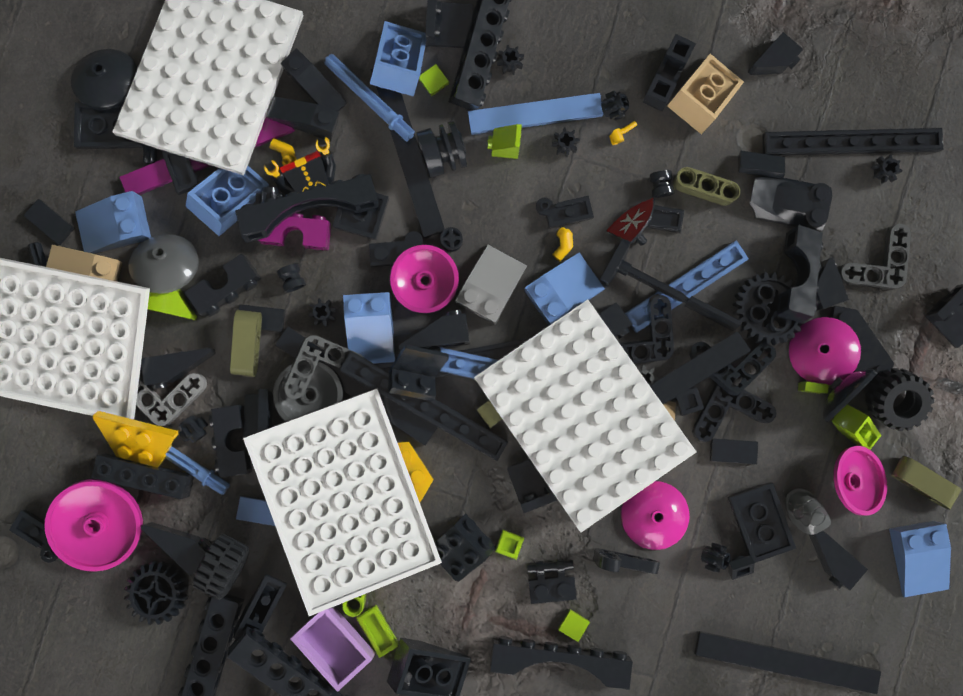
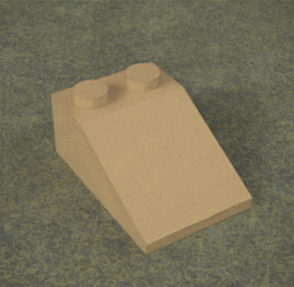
[667,54,744,134]
[46,245,122,281]

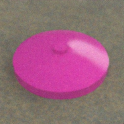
[45,479,143,571]

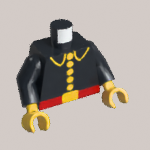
[264,137,336,209]

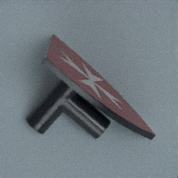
[607,198,655,246]

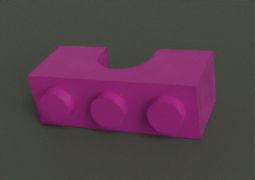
[257,213,332,251]

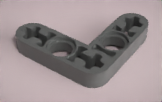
[838,224,911,289]
[283,335,364,399]

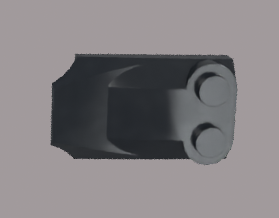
[749,176,832,232]

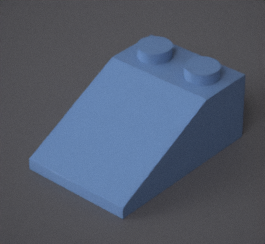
[370,21,426,96]
[186,166,269,236]
[75,191,151,254]
[524,252,605,326]
[343,292,395,363]
[889,521,951,597]

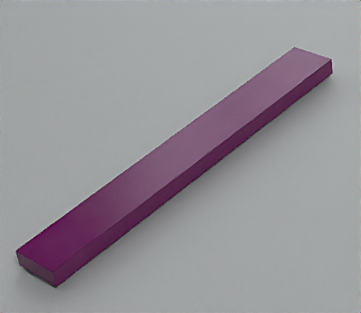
[120,118,295,195]

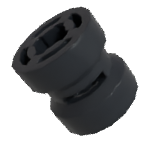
[649,170,675,198]
[277,263,306,293]

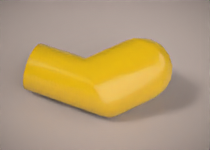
[270,138,297,166]
[552,227,573,262]

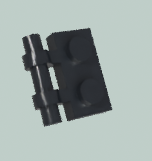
[527,559,577,604]

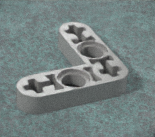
[136,373,207,426]

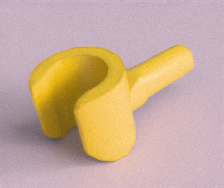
[609,121,637,145]

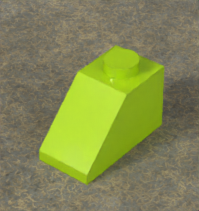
[488,124,522,159]
[148,289,197,320]
[832,405,881,450]

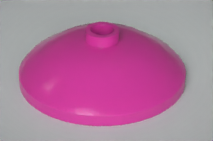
[390,245,459,313]
[789,317,861,385]
[833,446,887,516]
[621,481,690,550]

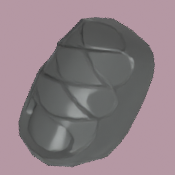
[785,488,831,535]

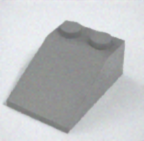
[455,245,527,325]

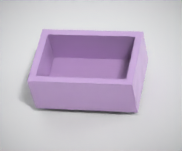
[290,607,375,692]

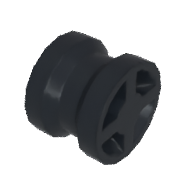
[440,227,463,252]

